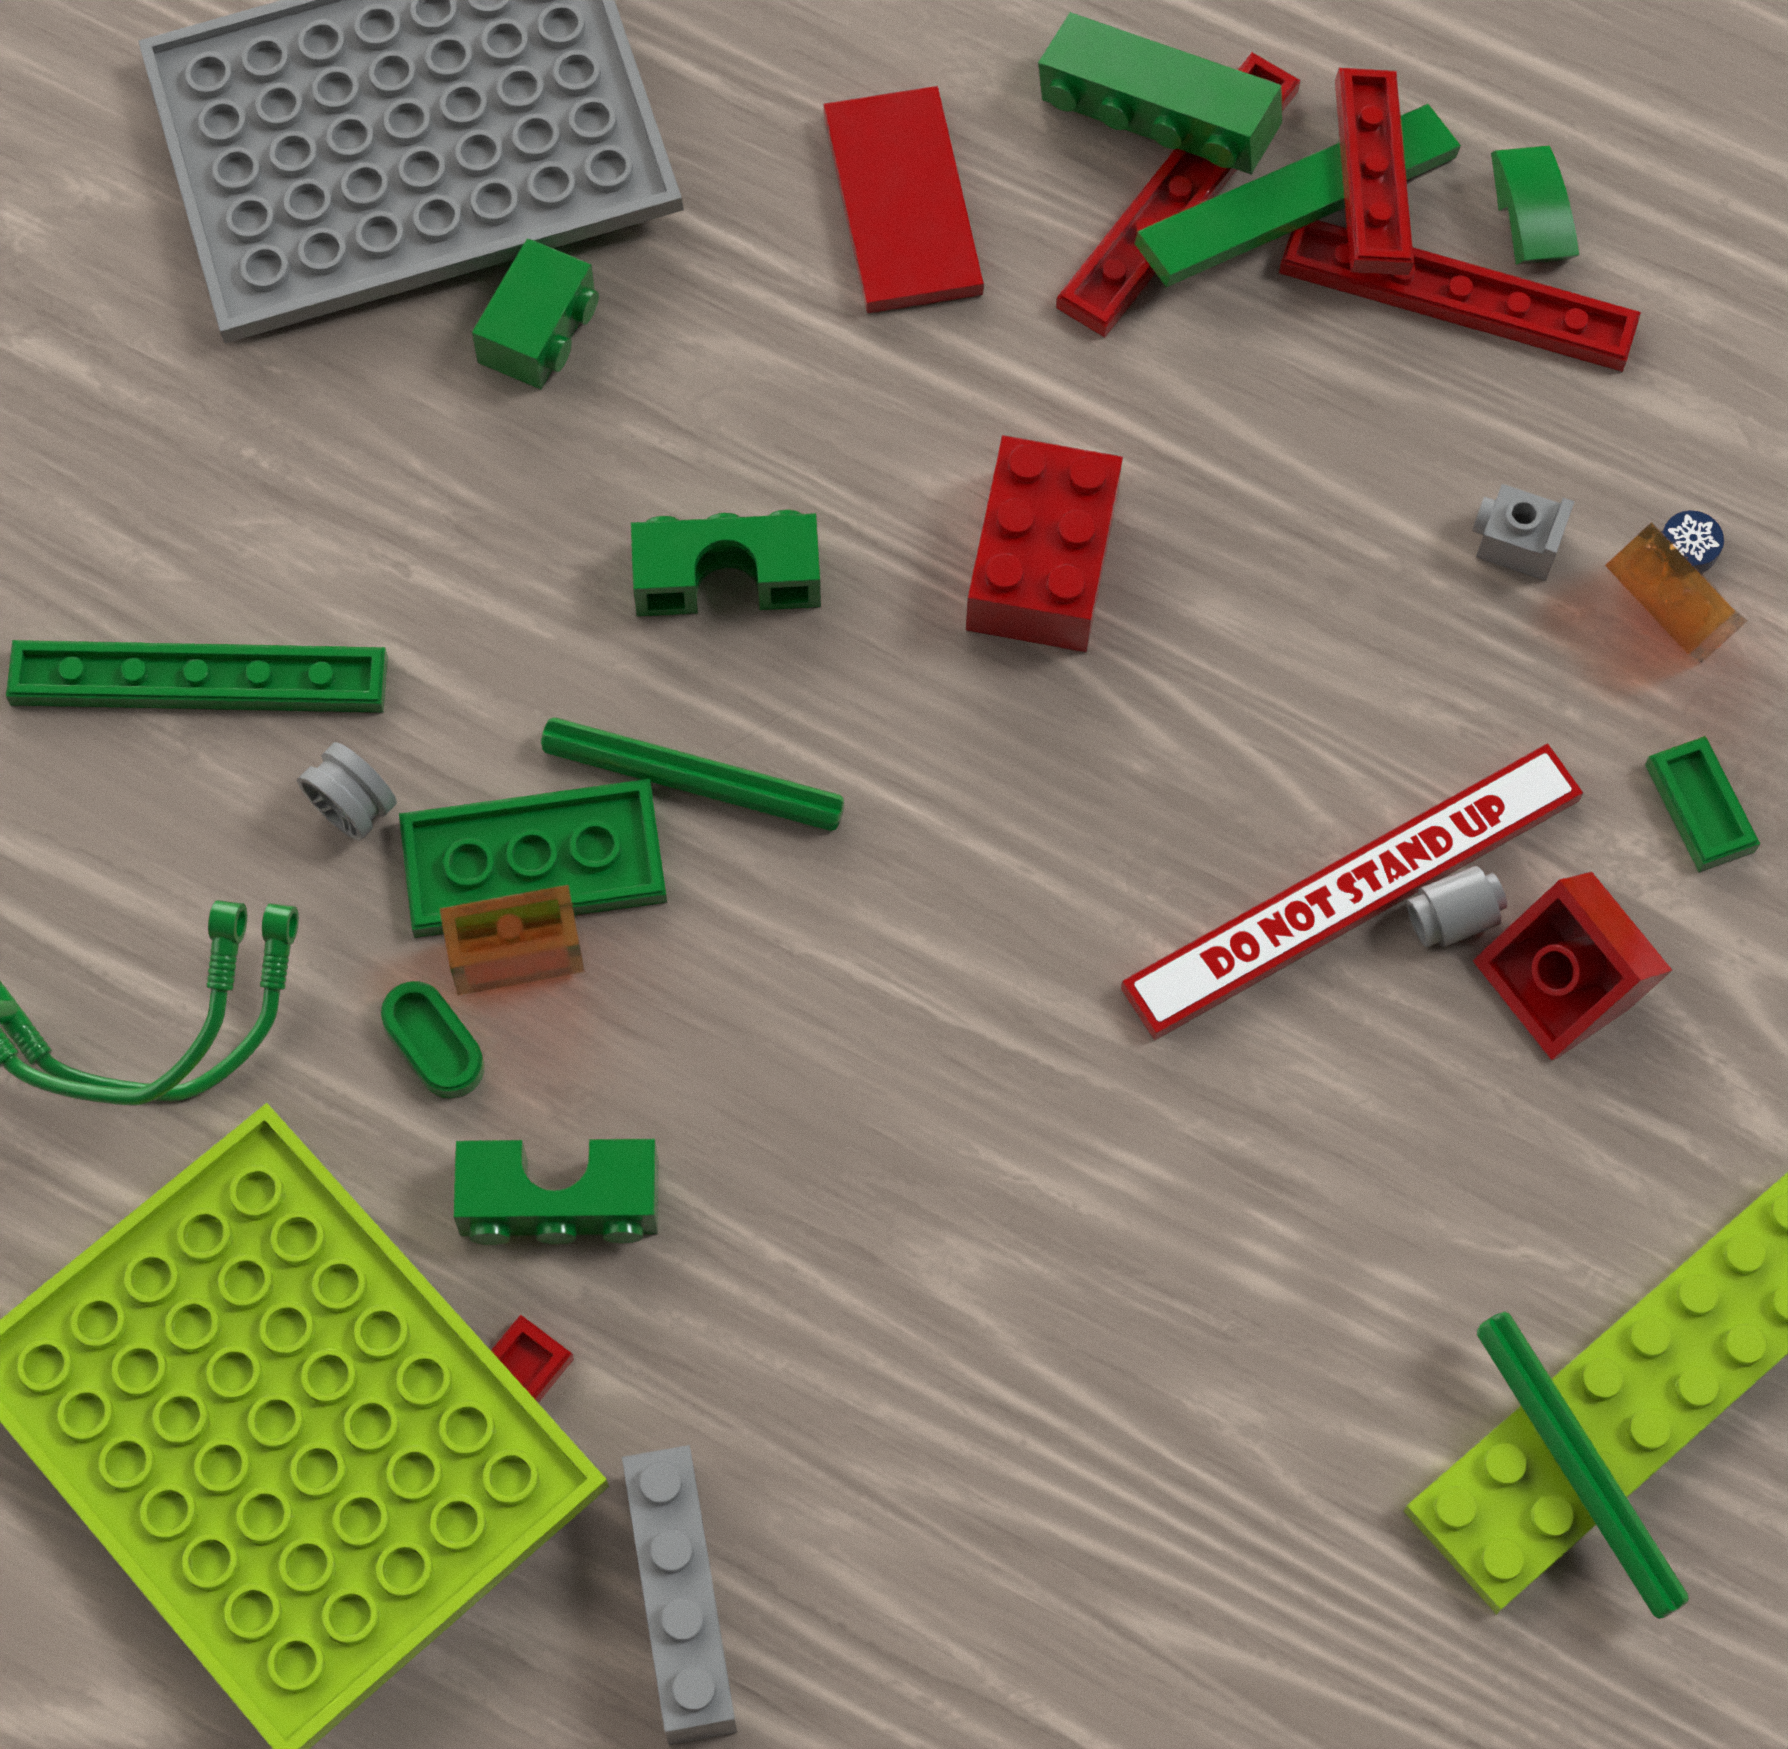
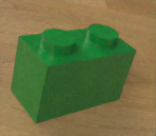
[472,238,599,390]

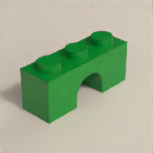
[631,509,821,617]
[453,1138,659,1245]

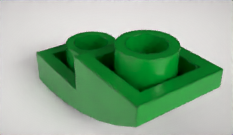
[1491,145,1580,265]

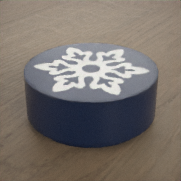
[1659,510,1724,575]

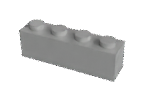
[622,1445,737,1745]

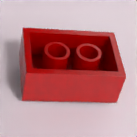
[966,435,1123,653]

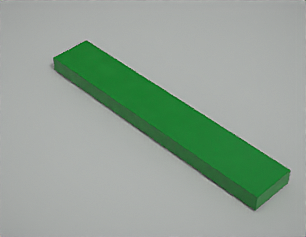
[1134,104,1461,288]
[6,640,388,713]

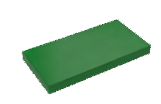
[399,779,668,938]

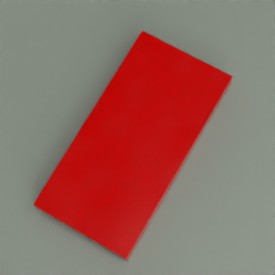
[823,86,984,314]

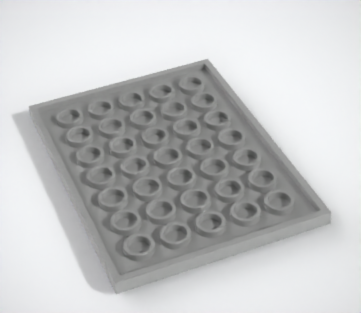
[138,0,684,343]

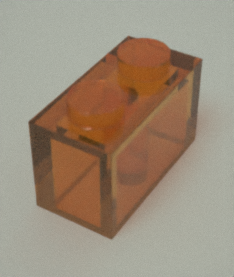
[1605,522,1748,663]
[440,885,585,996]

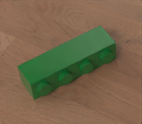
[1038,12,1282,175]

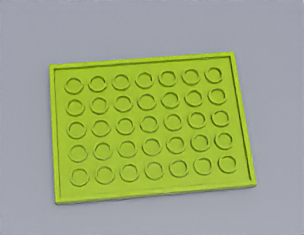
[0,1103,610,1749]

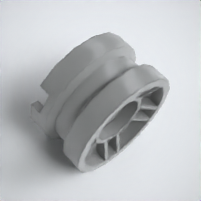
[297,742,397,841]

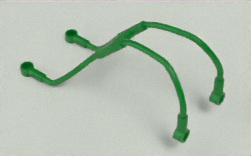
[0,900,299,1106]

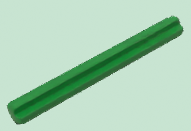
[541,717,844,831]
[1477,1311,1689,1619]

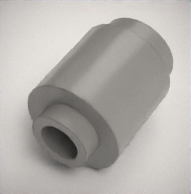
[1406,866,1507,947]

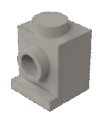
[1472,484,1575,581]

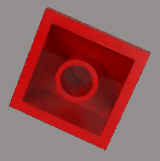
[1473,872,1673,1060]

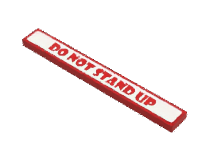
[1121,743,1583,1041]

